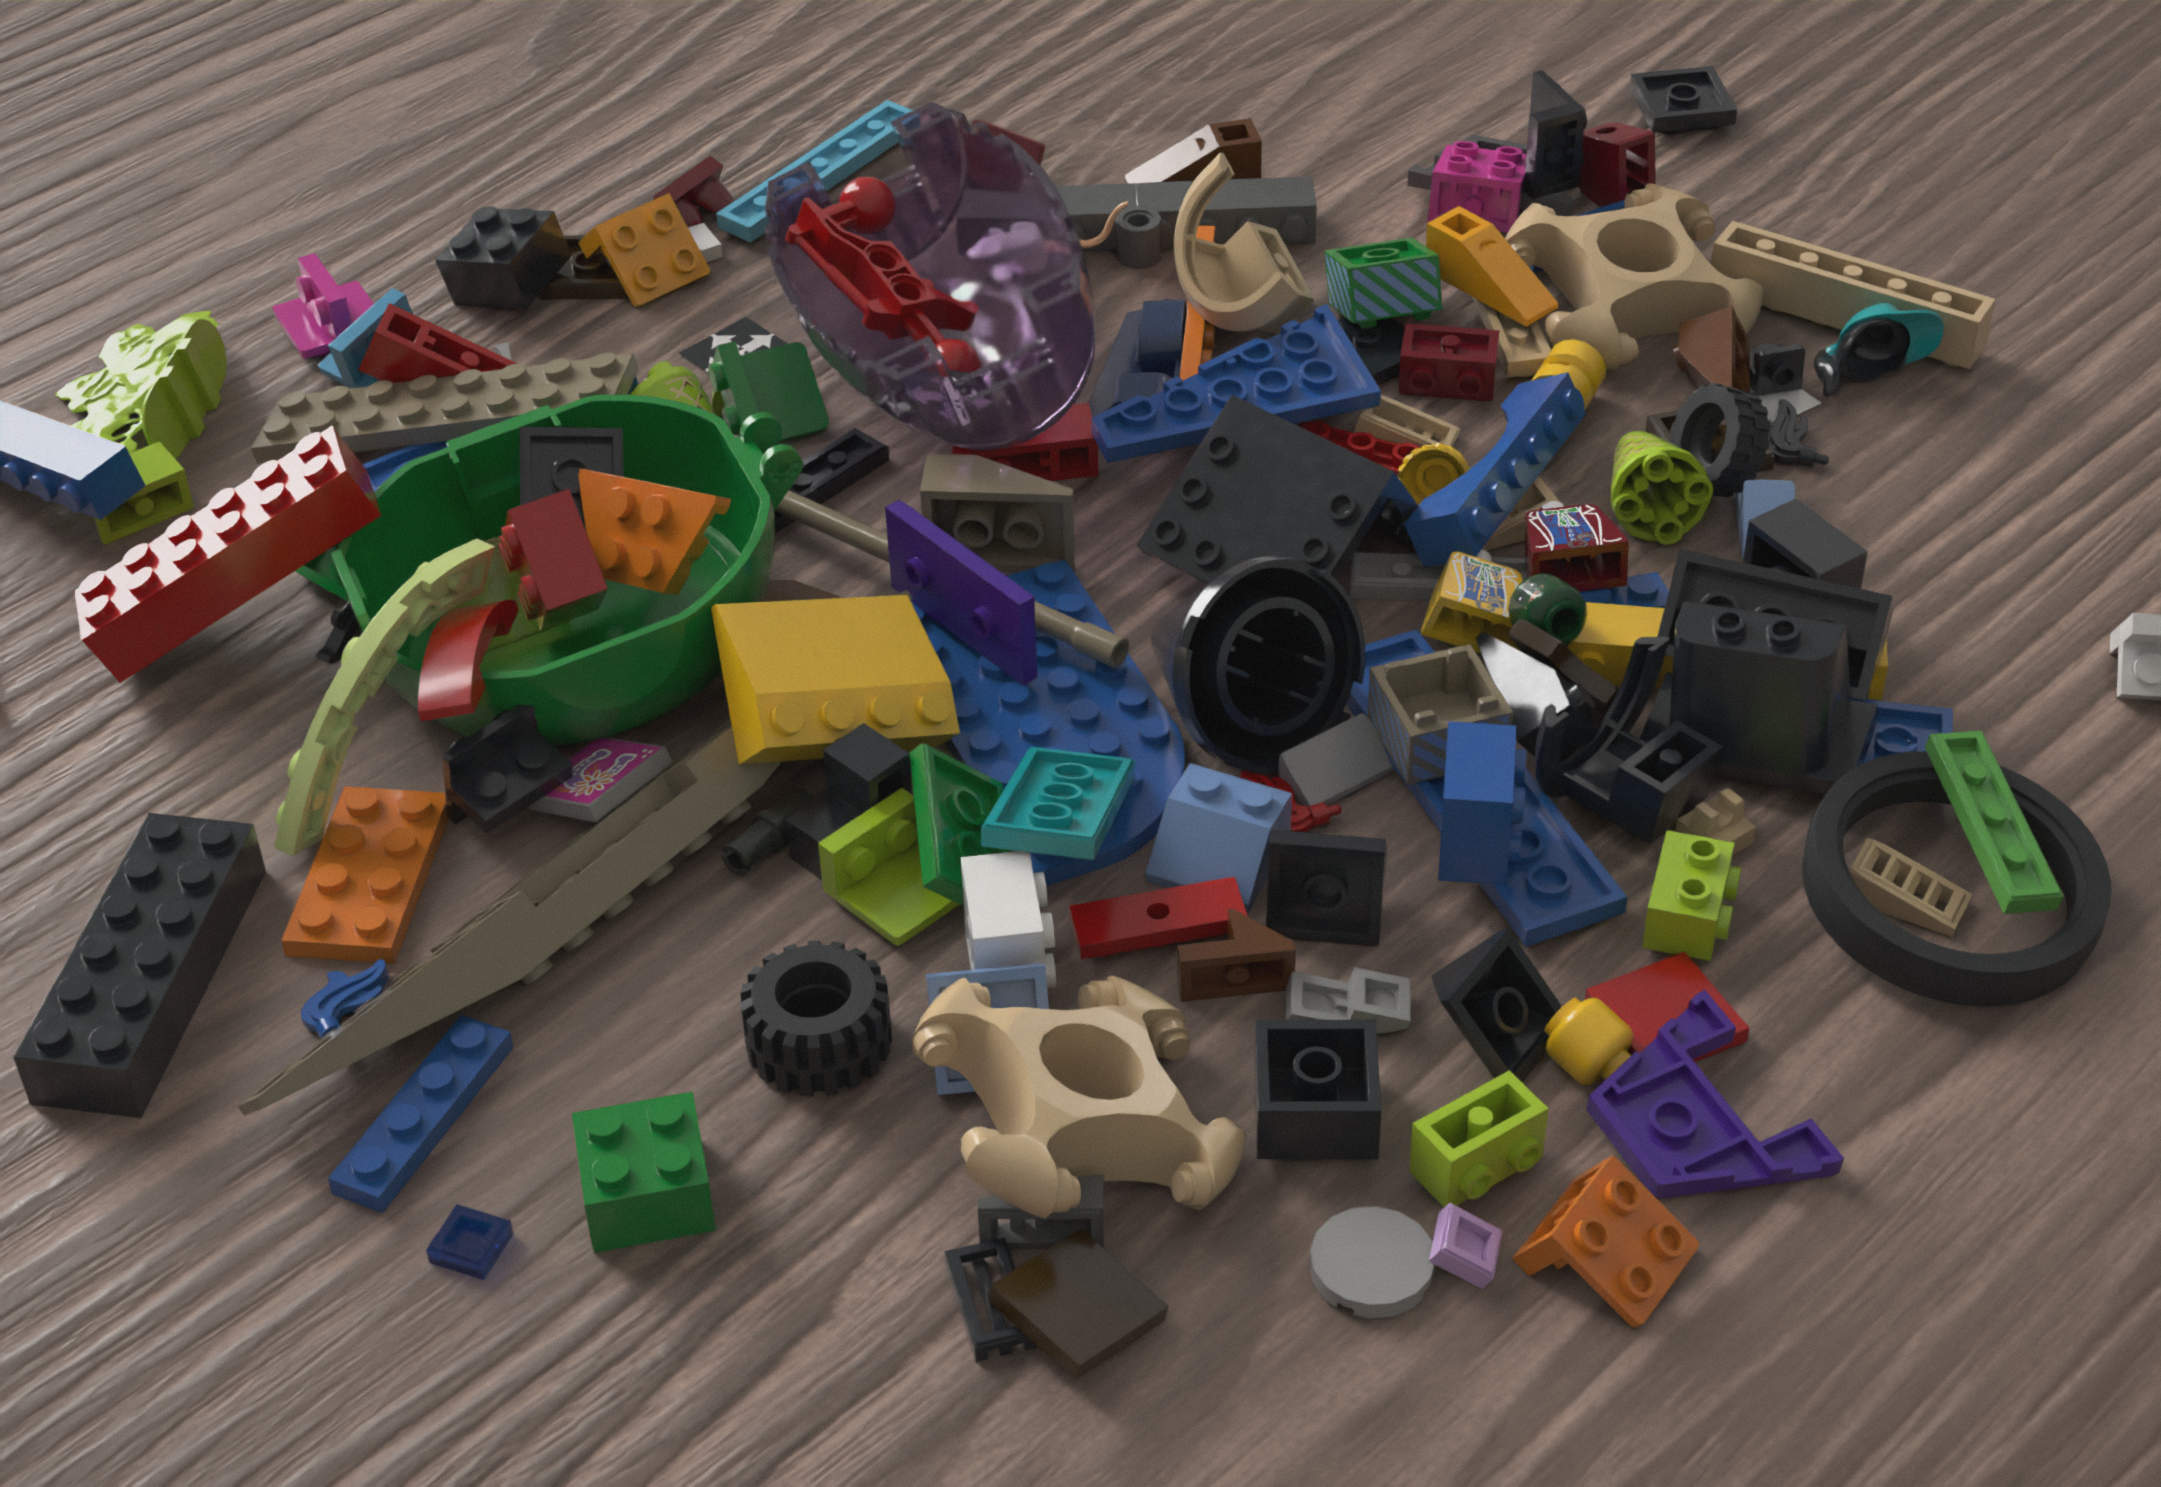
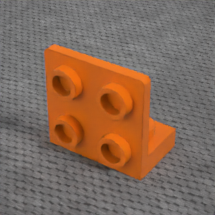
[1512,1155,1699,1328]

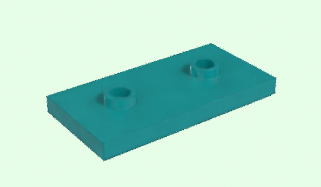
[981,747,1136,860]

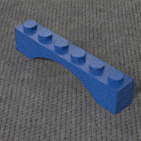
[1404,372,1586,567]

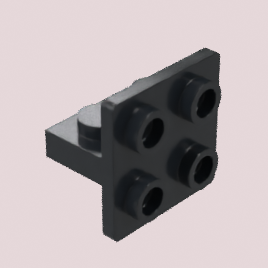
[442,704,573,834]

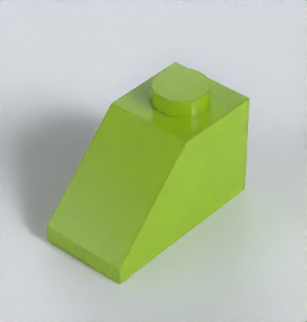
[94,441,195,545]

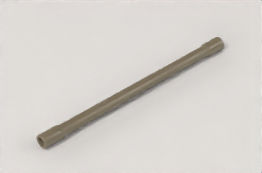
[775,490,1129,668]

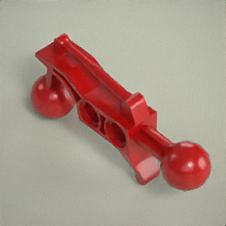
[785,177,982,373]

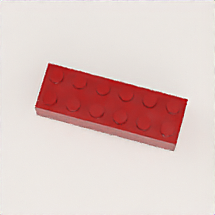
[75,426,381,683]

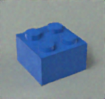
[1438,721,1526,885]

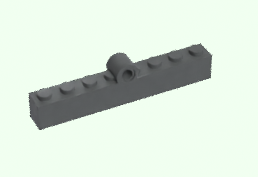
[959,176,1317,269]

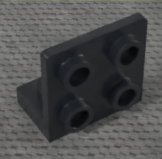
[1524,70,1587,199]

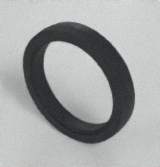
[1802,751,2111,1007]

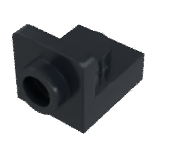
[1750,343,1806,395]

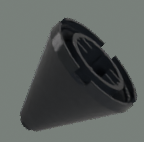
[1151,556,1366,774]

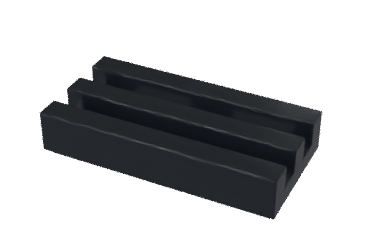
[945,1238,1037,1362]

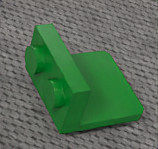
[708,341,829,443]

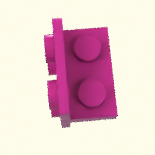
[273,253,374,359]

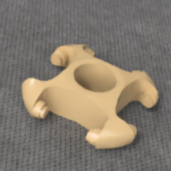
[1505,184,1764,371]
[912,976,1247,1219]

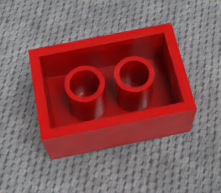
[498,489,608,631]

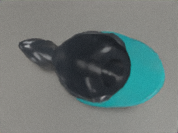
[1814,303,1944,397]

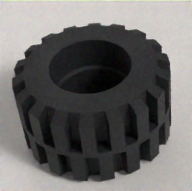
[740,940,892,1097]

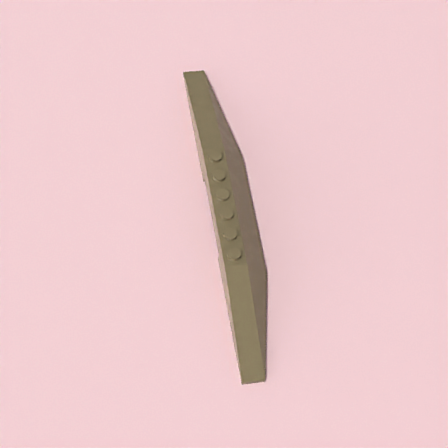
[237,590,913,1116]

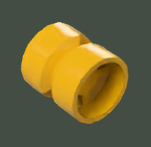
[1531,339,1606,410]

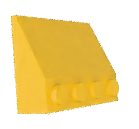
[711,595,960,765]

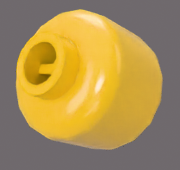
[1544,997,1634,1086]

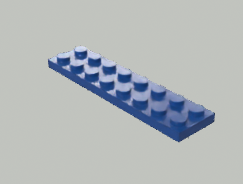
[1346,629,1628,947]

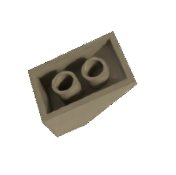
[920,454,1076,573]

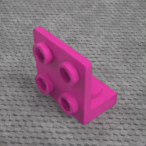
[1428,141,1527,233]

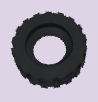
[1668,383,1771,498]

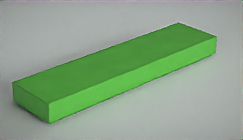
[1925,731,2064,914]

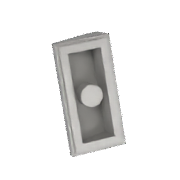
[1279,714,1395,806]

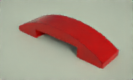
[418,600,519,721]

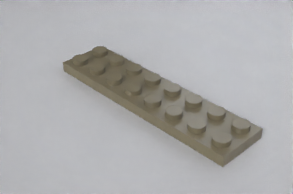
[251,352,638,464]

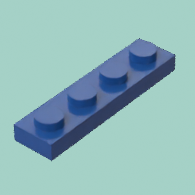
[328,1015,514,1213]

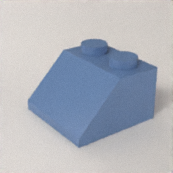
[1145,763,1292,913]

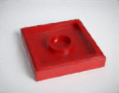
[1584,952,1749,1062]

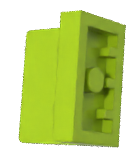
[818,788,960,946]

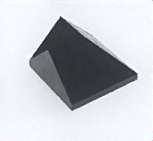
[1431,929,1562,1082]

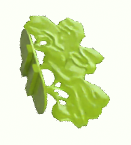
[55,311,227,459]

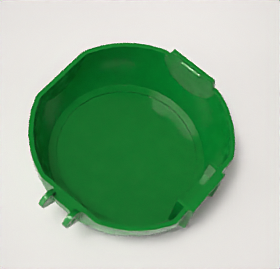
[331,395,803,746]

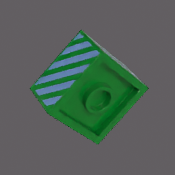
[1324,237,1443,328]

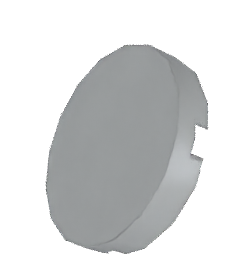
[1310,1206,1436,1319]

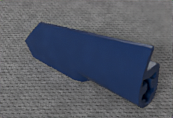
[1088,298,1188,417]

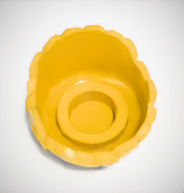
[1397,443,1471,506]

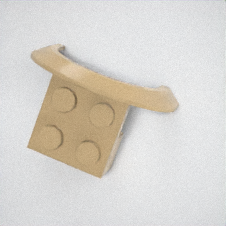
[1174,152,1315,334]

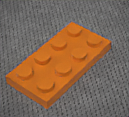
[281,786,449,964]

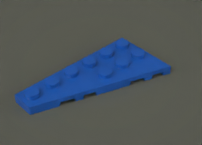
[1091,304,1381,463]

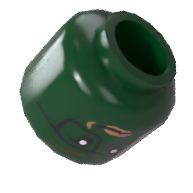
[1508,574,1588,646]

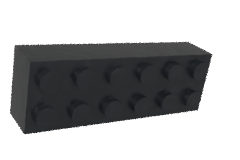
[13,813,266,1118]

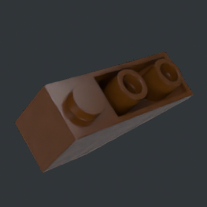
[1124,118,1262,183]

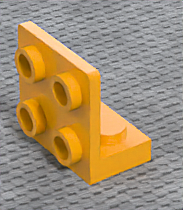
[579,193,710,308]

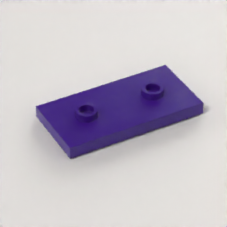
[885,500,1038,686]

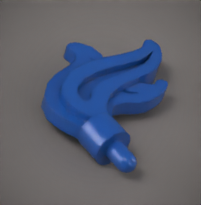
[301,959,389,1038]

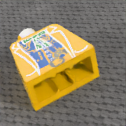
[1421,549,1523,653]

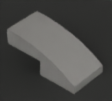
[1285,967,1411,1034]

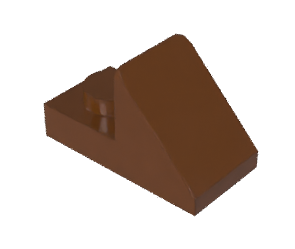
[1177,909,1296,1002]

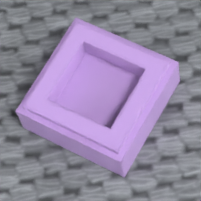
[1429,1203,1503,1289]

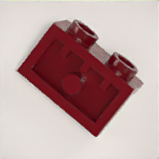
[1399,323,1500,402]

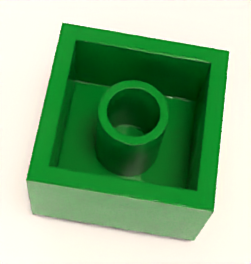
[572,1091,716,1253]

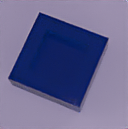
[426,1204,514,1280]

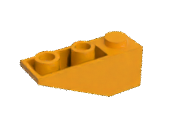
[1426,206,1558,327]

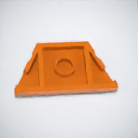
[578,468,731,595]

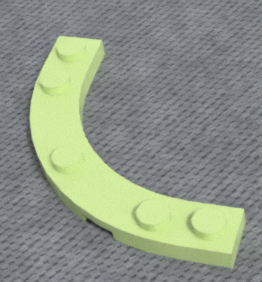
[274,539,495,856]

